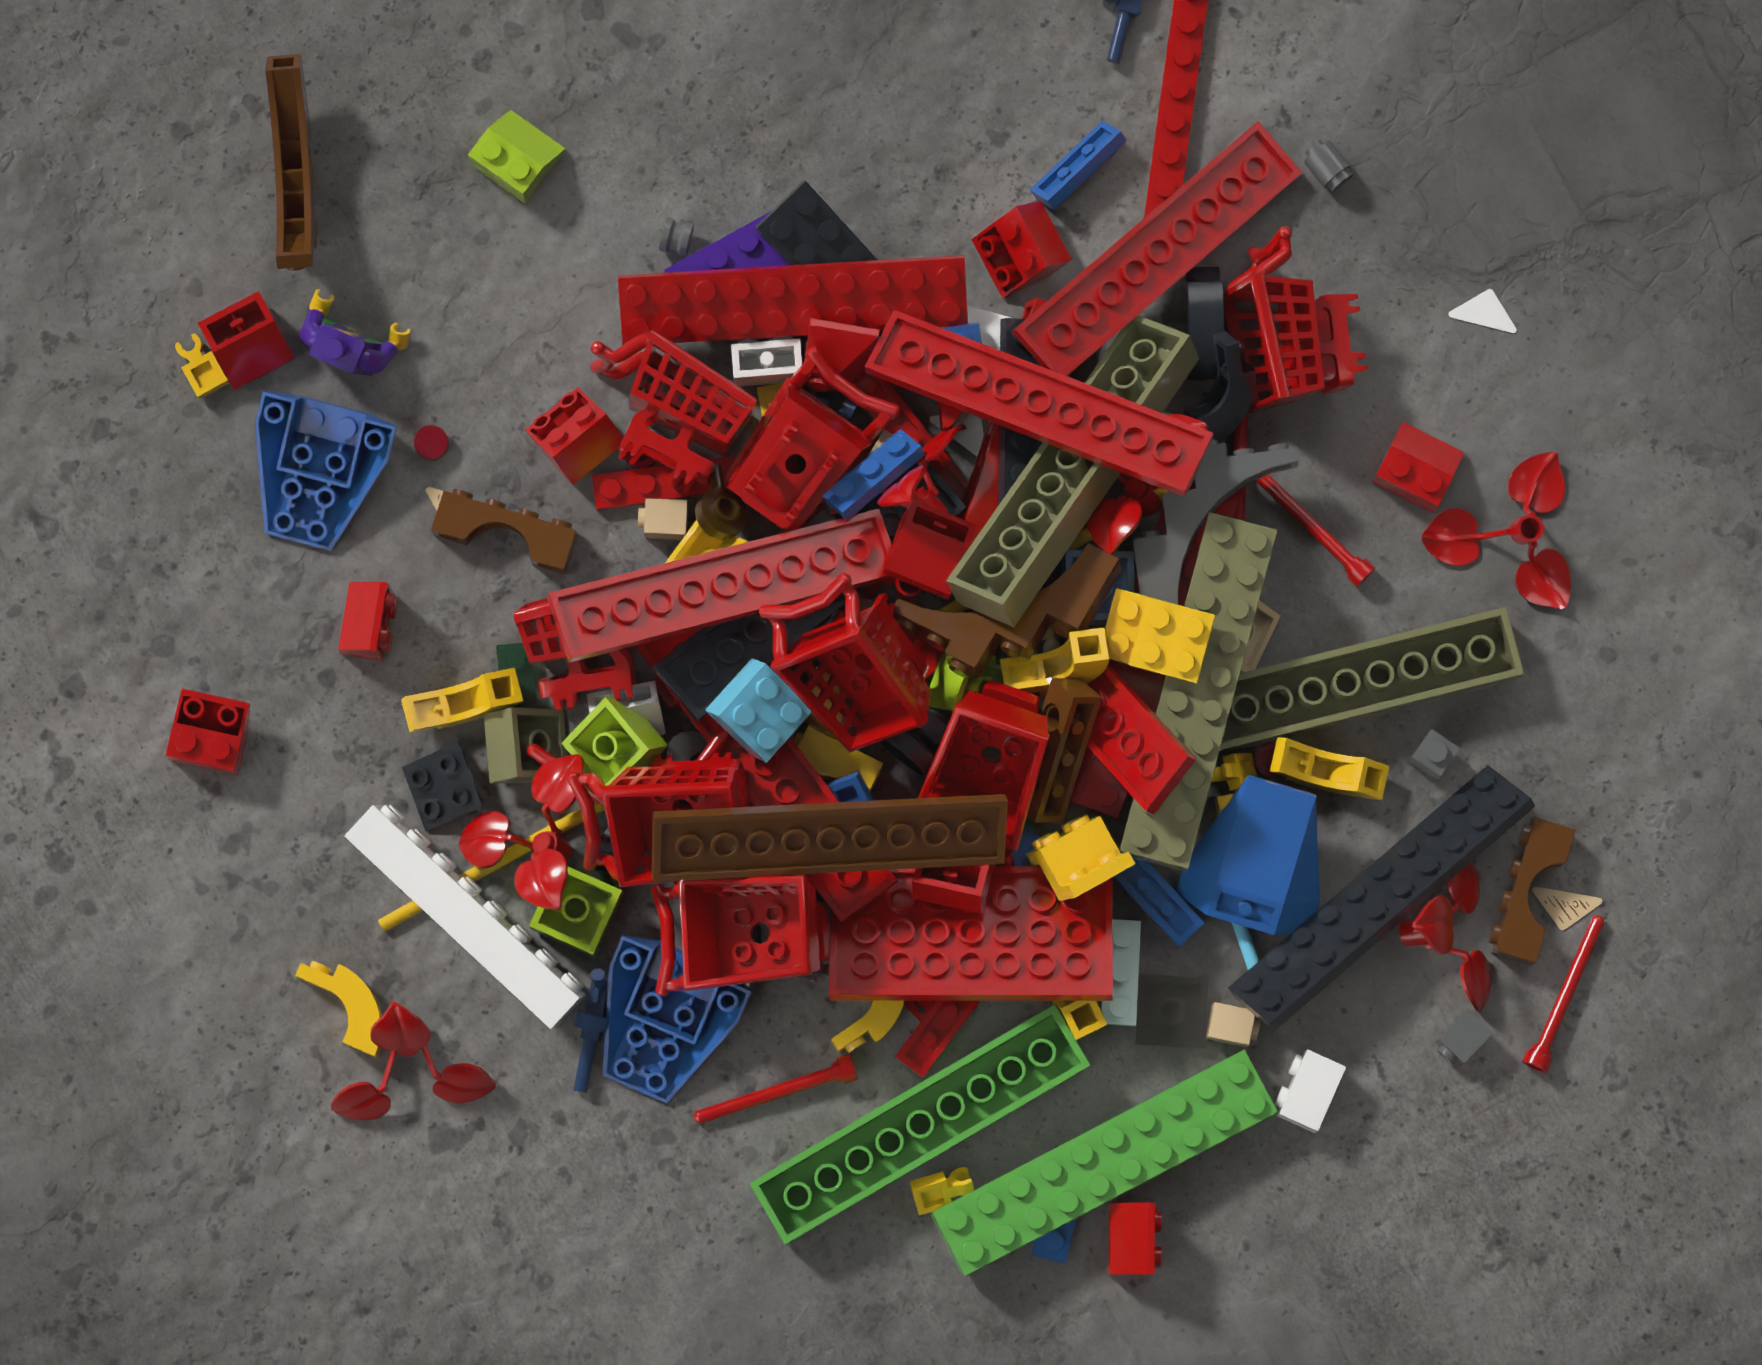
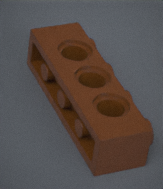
[1027,678,1102,822]

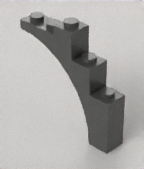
[1133,440,1298,604]

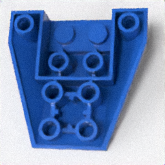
[255,391,397,551]
[1176,775,1320,935]
[603,934,752,1103]

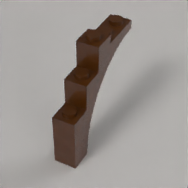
[265,54,318,271]
[893,543,1122,679]

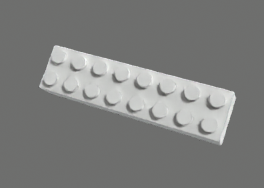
[345,805,586,1029]

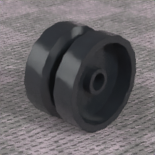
[879,709,947,778]

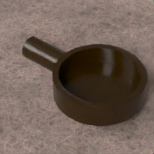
[695,464,748,540]

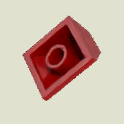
[803,318,880,392]

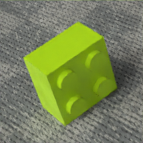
[529,867,624,958]

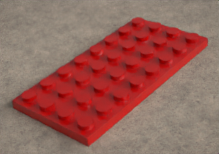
[829,866,1113,1001]

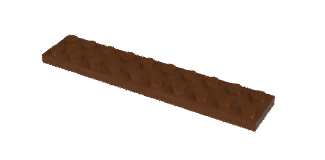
[651,794,1008,882]

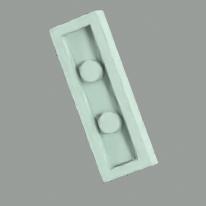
[1101,919,1141,1027]

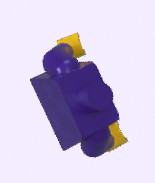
[300,289,411,376]

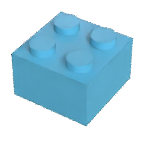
[705,658,812,763]

